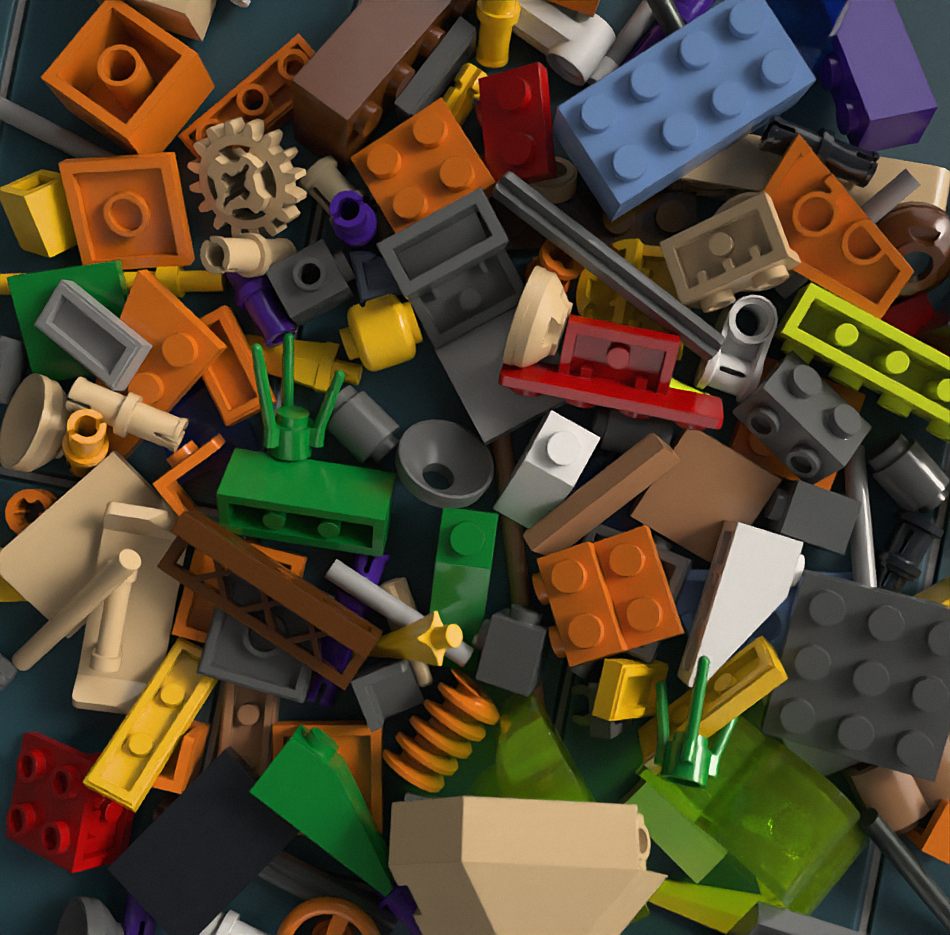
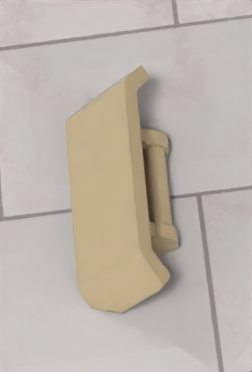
[72,502,187,714]

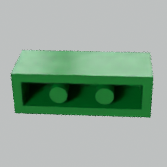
[216,448,396,557]

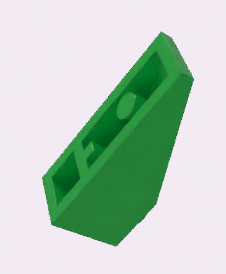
[428,508,498,671]
[249,724,395,897]

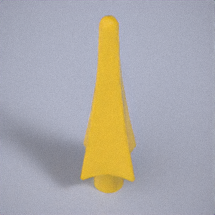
[351,610,463,666]

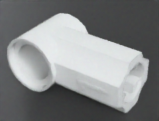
[512,0,616,86]

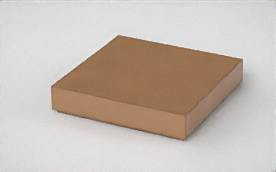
[628,428,782,563]

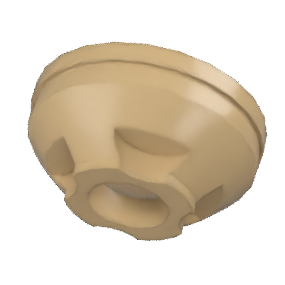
[503,266,573,368]
[0,373,74,472]

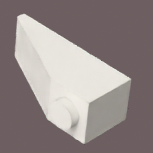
[677,520,805,688]

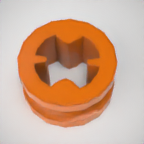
[5,489,59,535]

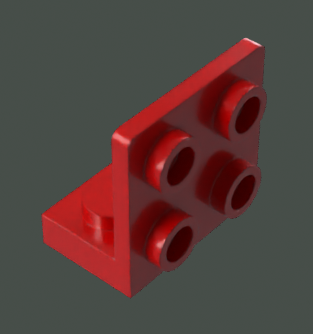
[6,731,135,873]

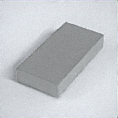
[34,279,153,391]

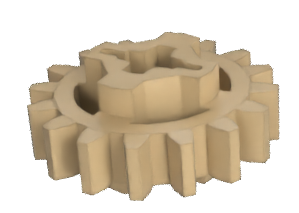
[188,117,307,238]

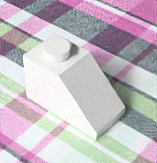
[492,410,600,528]

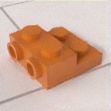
[532,525,685,667]

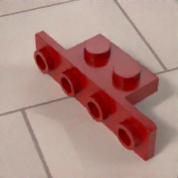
[498,314,724,431]

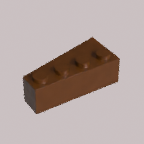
[292,0,478,176]

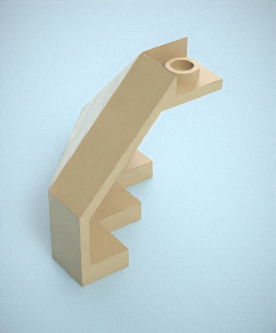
[388,796,668,935]

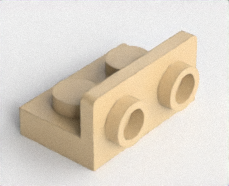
[659,192,801,313]

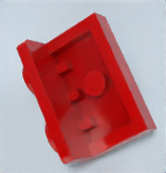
[476,62,557,184]

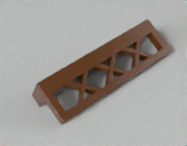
[157,510,383,690]

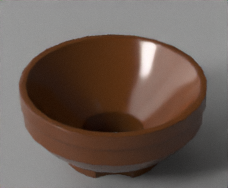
[875,201,950,299]

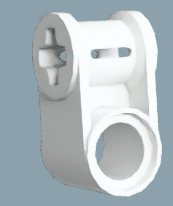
[694,295,778,402]

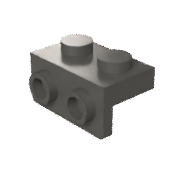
[733,350,872,485]

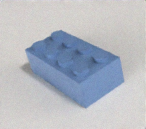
[553,0,817,222]

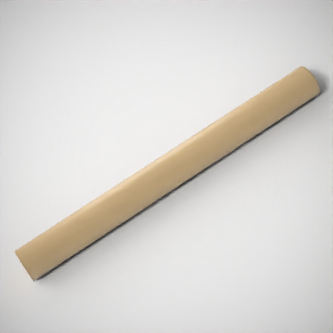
[12,549,141,671]

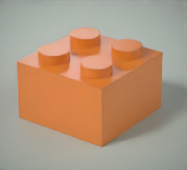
[41,0,215,155]

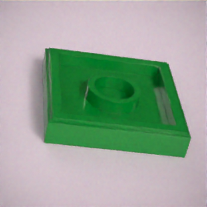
[7,259,129,381]

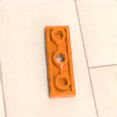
[178,33,316,159]

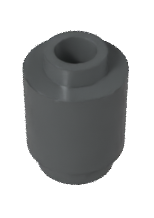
[326,385,400,465]
[590,405,673,455]
[865,432,950,514]

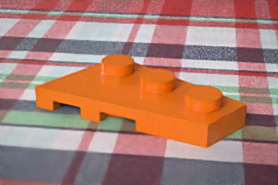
[759,133,914,320]
[95,269,227,459]

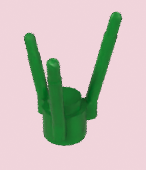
[251,332,345,461]
[654,656,739,789]

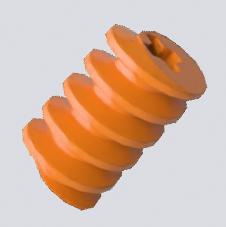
[382,668,500,793]

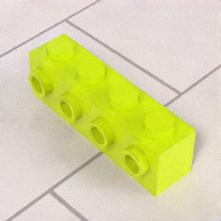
[773,283,950,443]

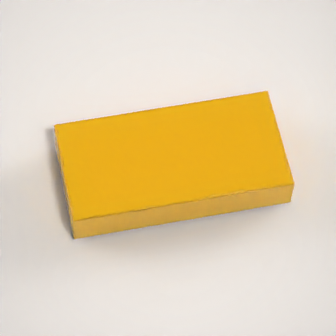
[592,659,669,721]

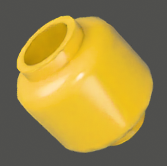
[339,294,423,372]

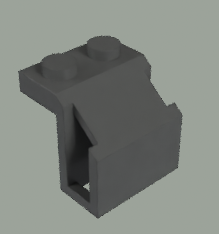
[377,187,525,349]

